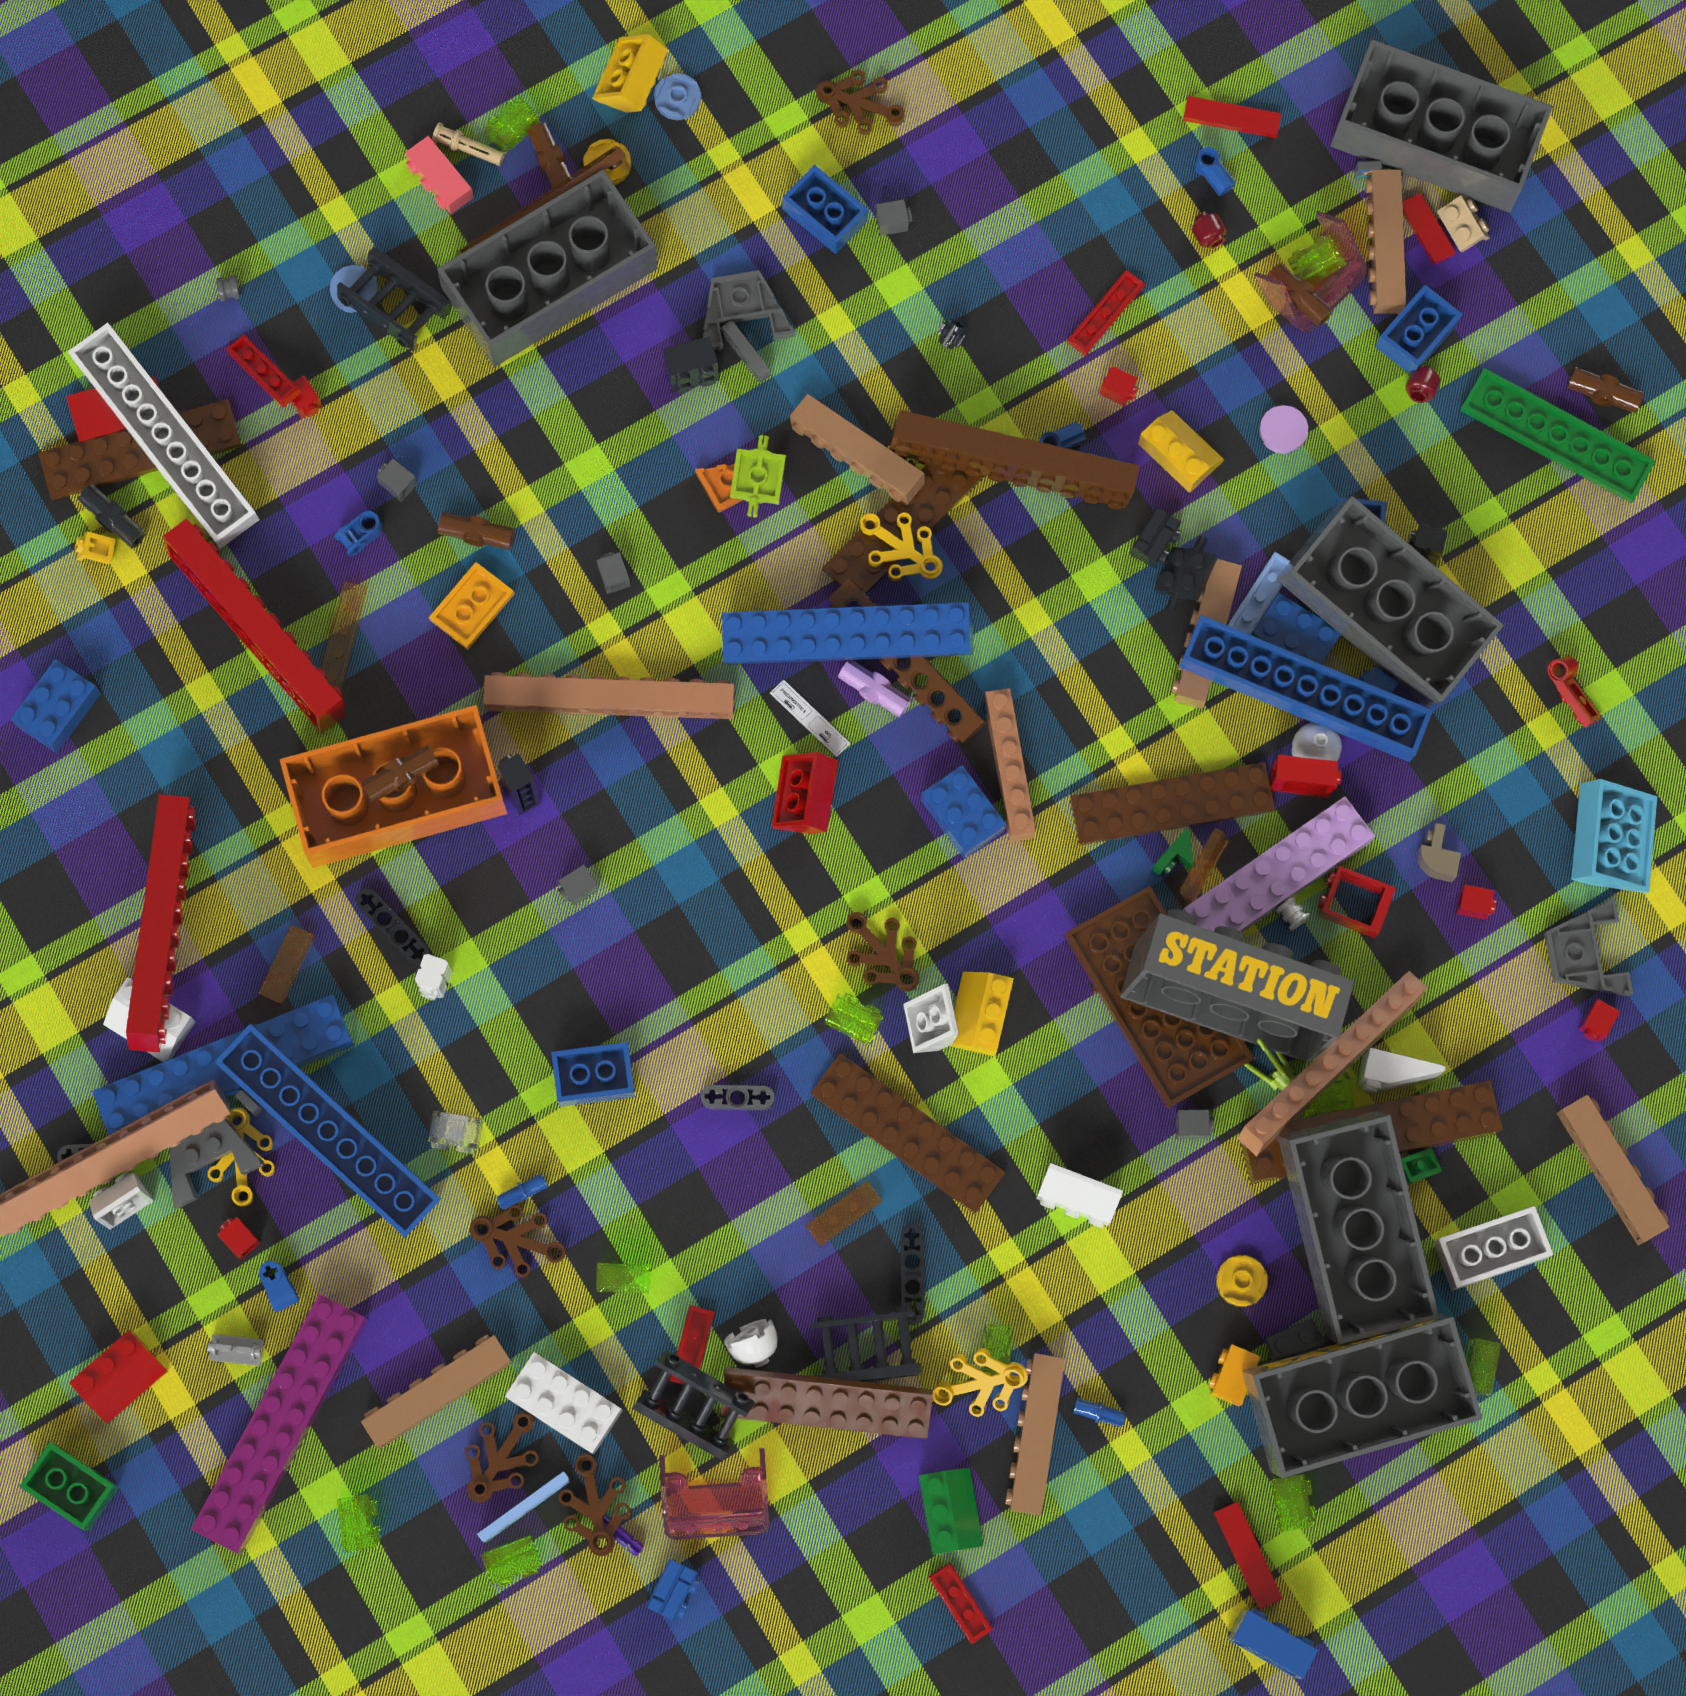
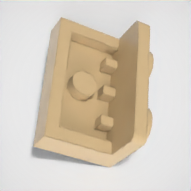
[1437,195,1490,252]

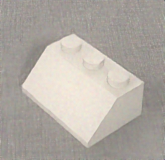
[103,977,196,1062]
[1036,1163,1123,1228]

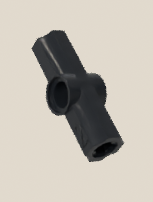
[78,484,146,549]

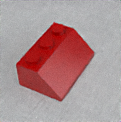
[771,752,838,834]
[69,1330,168,1424]

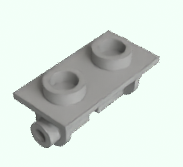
[208,1334,264,1366]

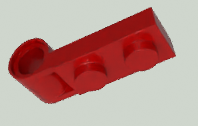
[1548,656,1602,728]

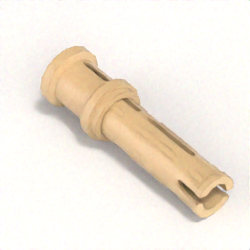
[432,122,505,167]

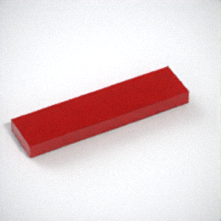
[1183,96,1281,138]
[1067,269,1145,357]
[225,334,301,408]
[1214,1502,1283,1610]

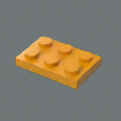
[429,562,515,650]

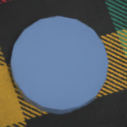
[654,73,702,120]
[330,265,378,313]

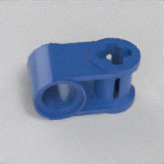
[334,511,383,557]
[259,1261,300,1313]

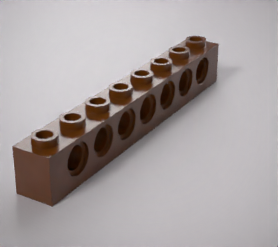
[828,578,986,743]

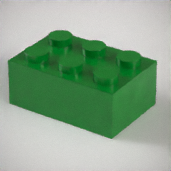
[19,1442,120,1532]

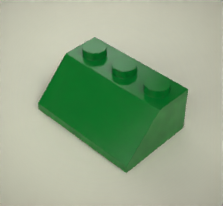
[918,1468,983,1555]

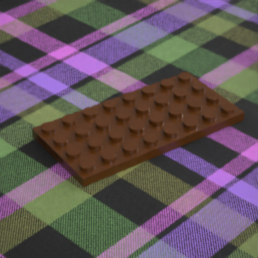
[1063,886,1254,1109]

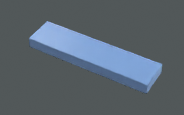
[1227,552,1290,635]
[477,1471,570,1543]

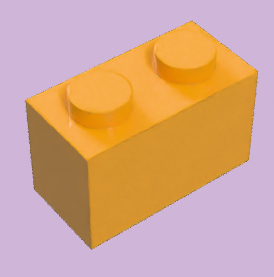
[1208,1345,1261,1407]

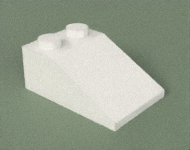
[903,984,958,1053]
[1356,1048,1445,1094]
[89,1172,154,1229]

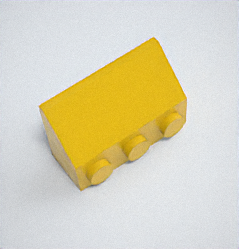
[592,34,668,113]
[1138,410,1224,493]
[950,972,1014,1057]

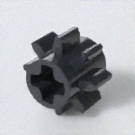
[936,319,968,349]

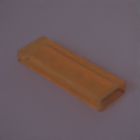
[1180,828,1229,904]
[258,925,315,1005]
[805,1181,882,1247]

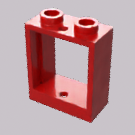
[1270,755,1342,798]
[1317,866,1396,939]

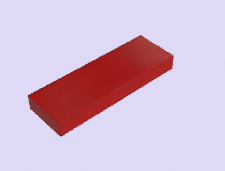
[1402,193,1456,266]
[670,1305,715,1385]
[928,1562,993,1644]

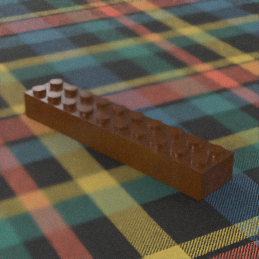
[889,410,1139,509]
[1239,1080,1503,1185]

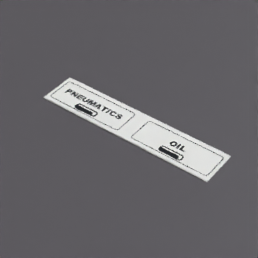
[770,680,851,757]

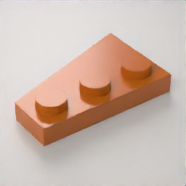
[695,464,743,513]

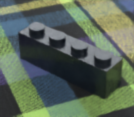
[497,753,541,816]

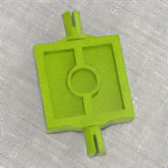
[730,435,786,517]

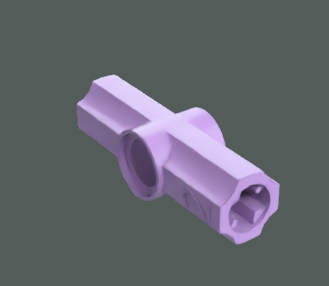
[838,660,912,718]

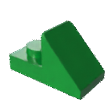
[1152,829,1193,877]
[1401,1148,1442,1186]

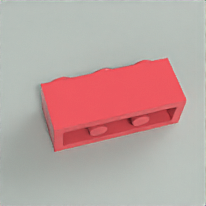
[405,136,474,215]

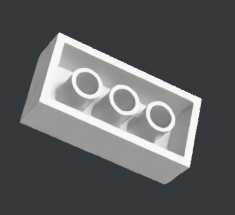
[1433,1206,1553,1291]
[505,1352,622,1455]

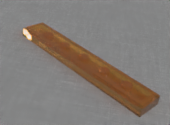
[307,582,368,728]

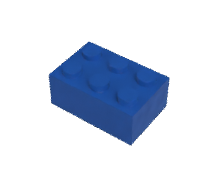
[782,164,868,254]
[1375,285,1463,374]
[1252,593,1341,664]
[11,659,101,753]
[921,765,1006,859]
[551,1042,635,1107]
[1227,1608,1318,1679]

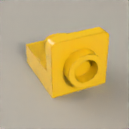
[75,531,116,564]

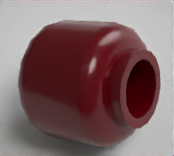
[1191,212,1227,249]
[1405,366,1441,403]

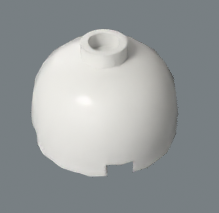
[1292,722,1342,761]
[724,1319,778,1367]

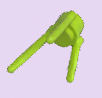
[1244,1038,1296,1091]

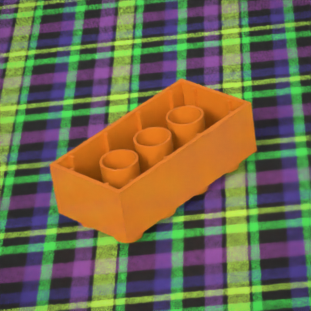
[280,705,507,868]

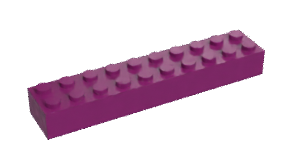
[191,1294,368,1555]

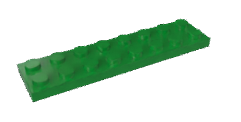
[1460,368,1656,504]

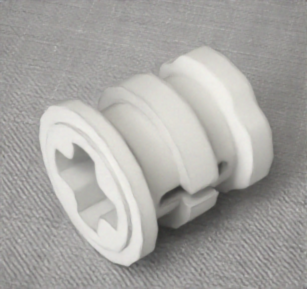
[1276,897,1310,931]

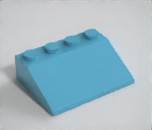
[1571,779,1657,893]

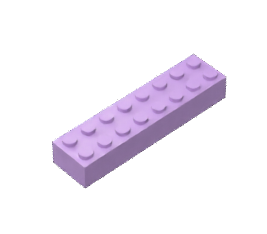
[1183,797,1375,932]

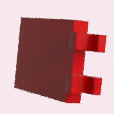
[66,376,160,442]

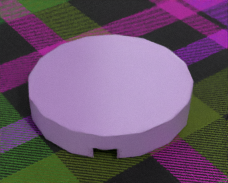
[1259,405,1308,454]

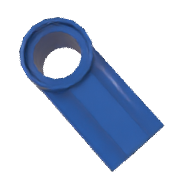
[1194,147,1236,196]
[1039,421,1086,449]

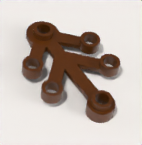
[816,69,905,135]
[847,912,920,992]
[469,1205,566,1278]
[465,1412,539,1503]
[559,1454,631,1556]

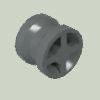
[216,275,240,302]

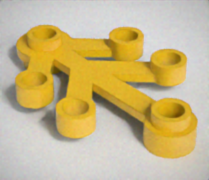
[860,513,943,581]
[207,1107,275,1207]
[932,1348,1028,1417]

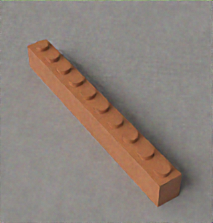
[483,672,734,719]
[1238,971,1428,1157]
[0,1079,231,1237]

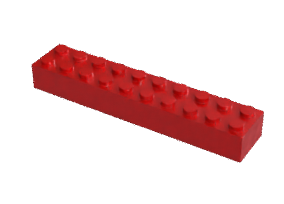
[163,519,345,734]
[126,794,196,1052]

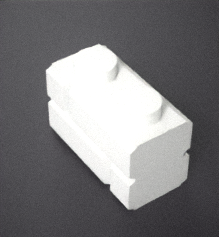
[415,954,453,1000]

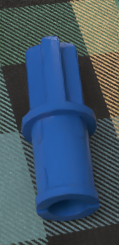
[496,1173,548,1210]
[1073,1397,1126,1427]

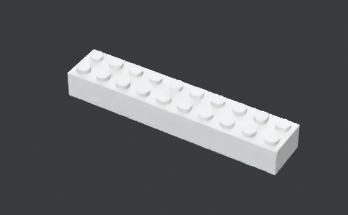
[68,323,259,549]

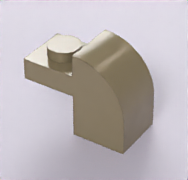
[1417,823,1461,882]

